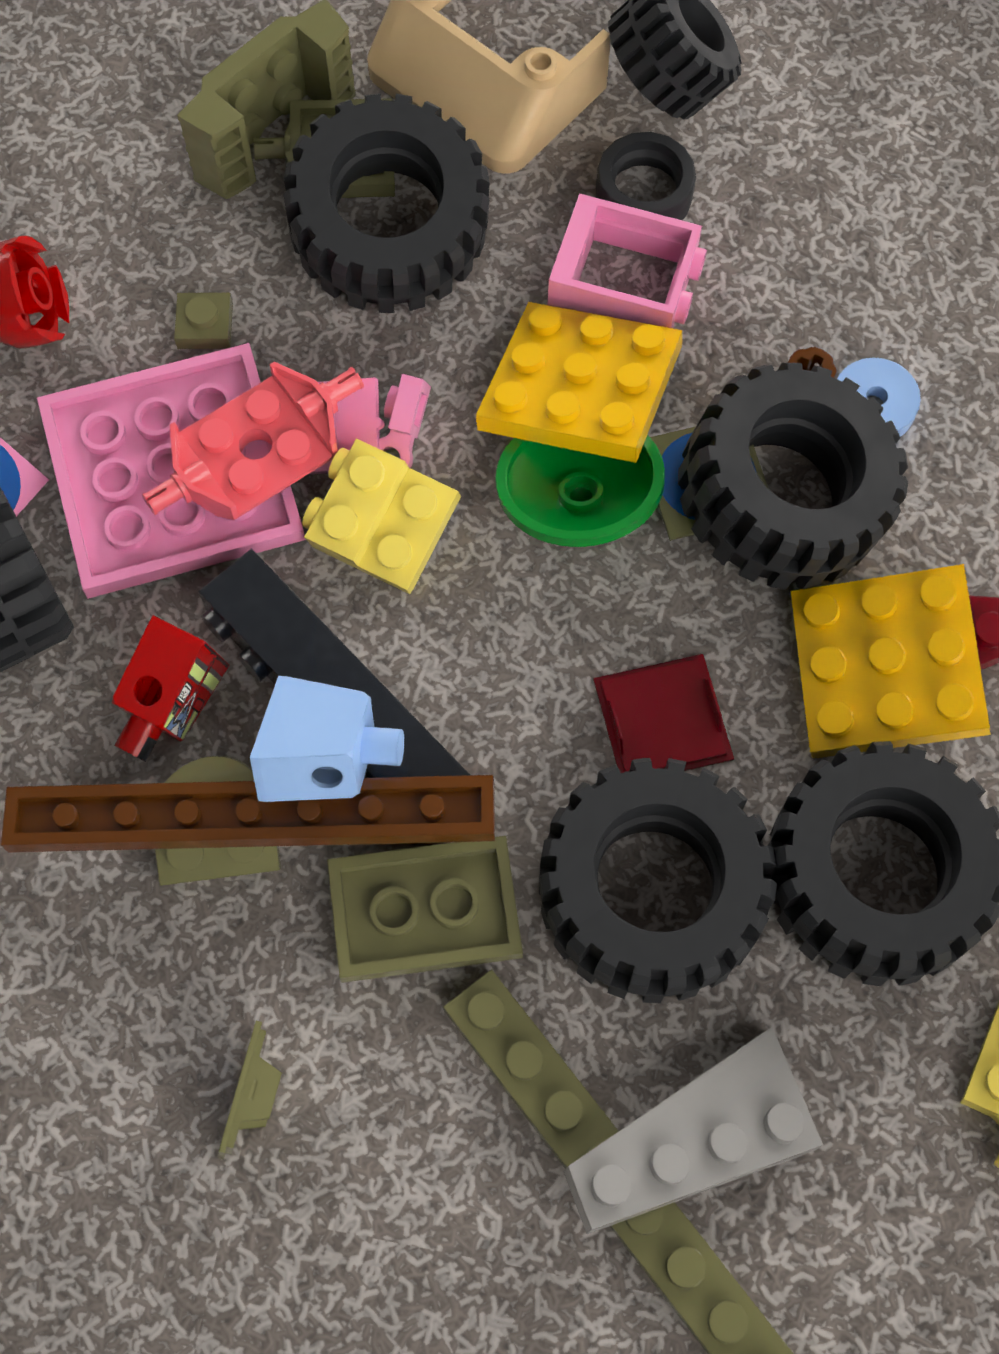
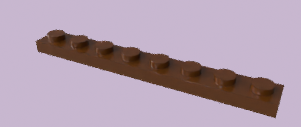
[1,775,495,853]

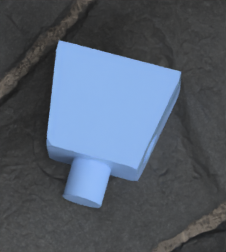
[250,676,404,802]

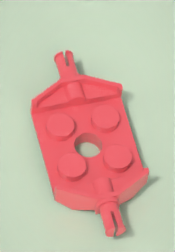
[142,362,364,520]

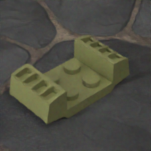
[177,0,356,199]

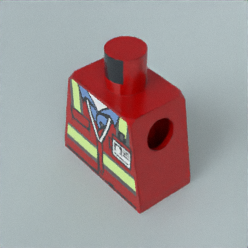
[112,615,230,762]

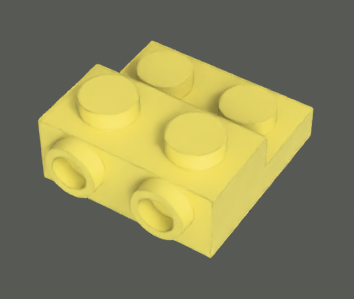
[302,438,461,594]

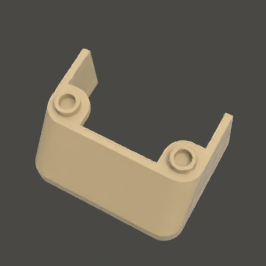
[367,0,610,174]

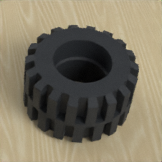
[608,0,742,120]

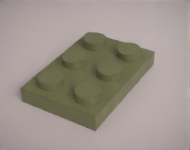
[327,836,523,983]

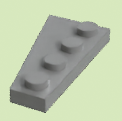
[563,1027,823,1234]

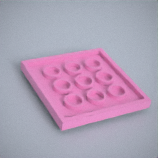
[37,343,306,599]

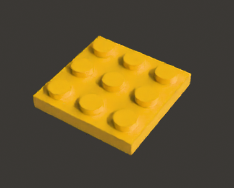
[476,302,682,463]
[791,564,991,758]

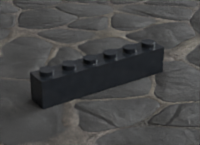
[198,548,470,846]

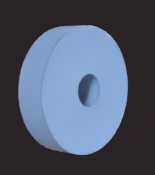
[837,358,921,437]

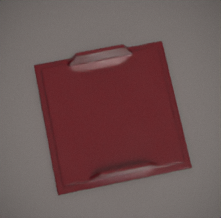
[593,654,734,773]

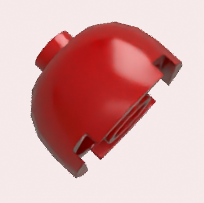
[0,236,70,349]

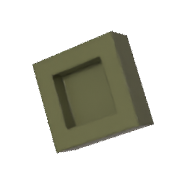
[174,293,233,349]

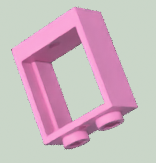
[547,193,707,328]

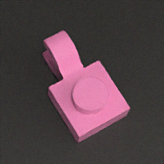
[379,374,431,468]

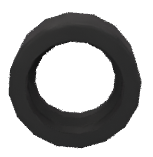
[596,132,696,220]

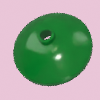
[496,435,665,547]

